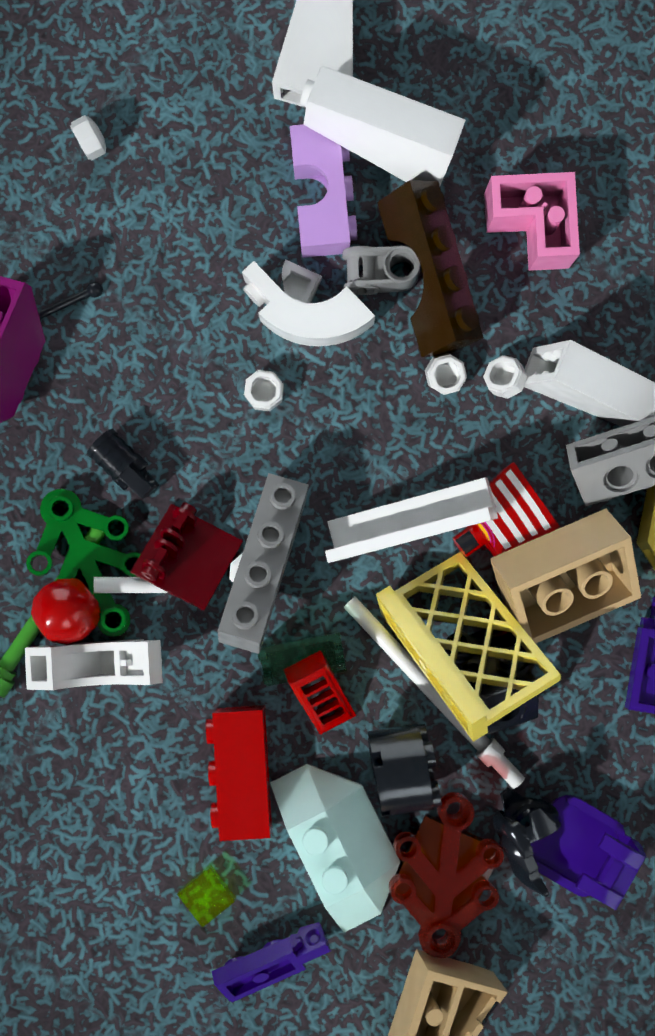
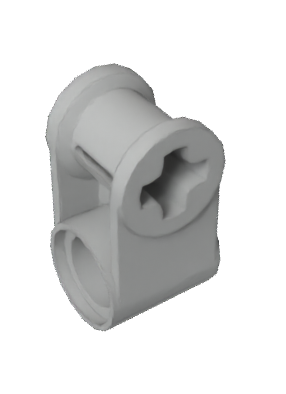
[342,245,420,295]

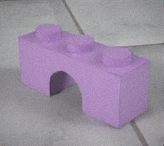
[290,124,357,258]

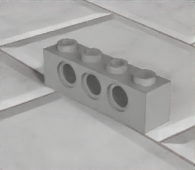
[566,416,655,506]
[218,473,309,654]

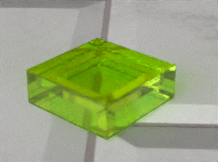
[177,865,236,928]

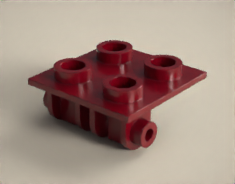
[130,502,243,611]

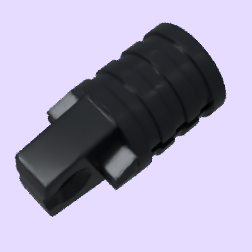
[87,429,159,498]

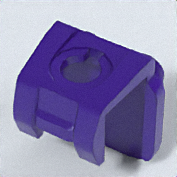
[530,795,646,910]

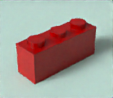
[206,705,272,841]

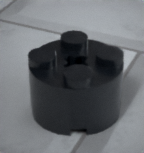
[367,723,442,817]

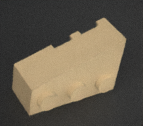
[388,949,508,1036]

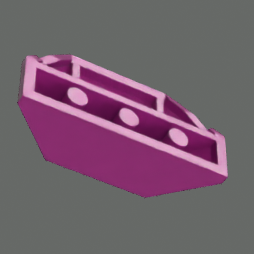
[0,276,46,423]

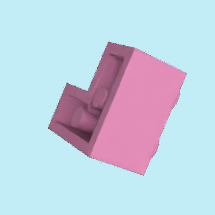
[484,172,580,271]

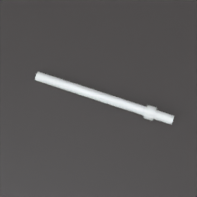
[343,596,525,789]

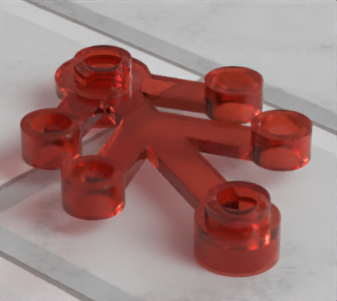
[389,792,504,958]

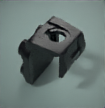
[444,619,539,736]

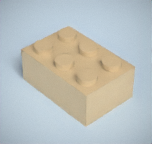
[490,508,641,643]

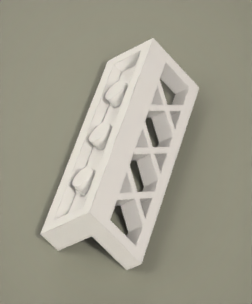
[325,477,498,563]

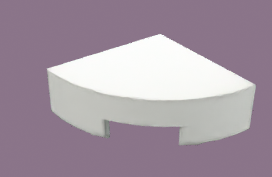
[282,259,322,303]

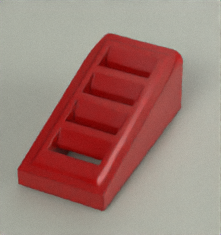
[284,650,356,735]

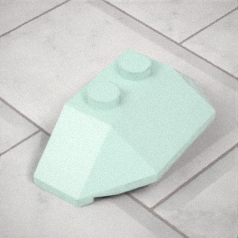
[270,764,400,933]

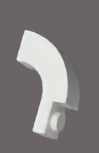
[242,261,375,346]
[25,639,163,690]

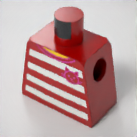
[452,462,560,558]

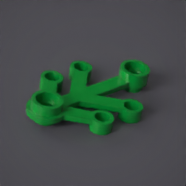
[26,489,141,637]

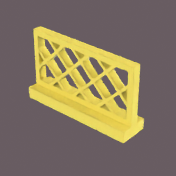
[376,552,561,742]

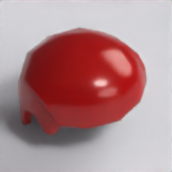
[31,578,101,645]

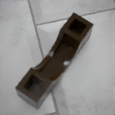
[377,180,484,357]

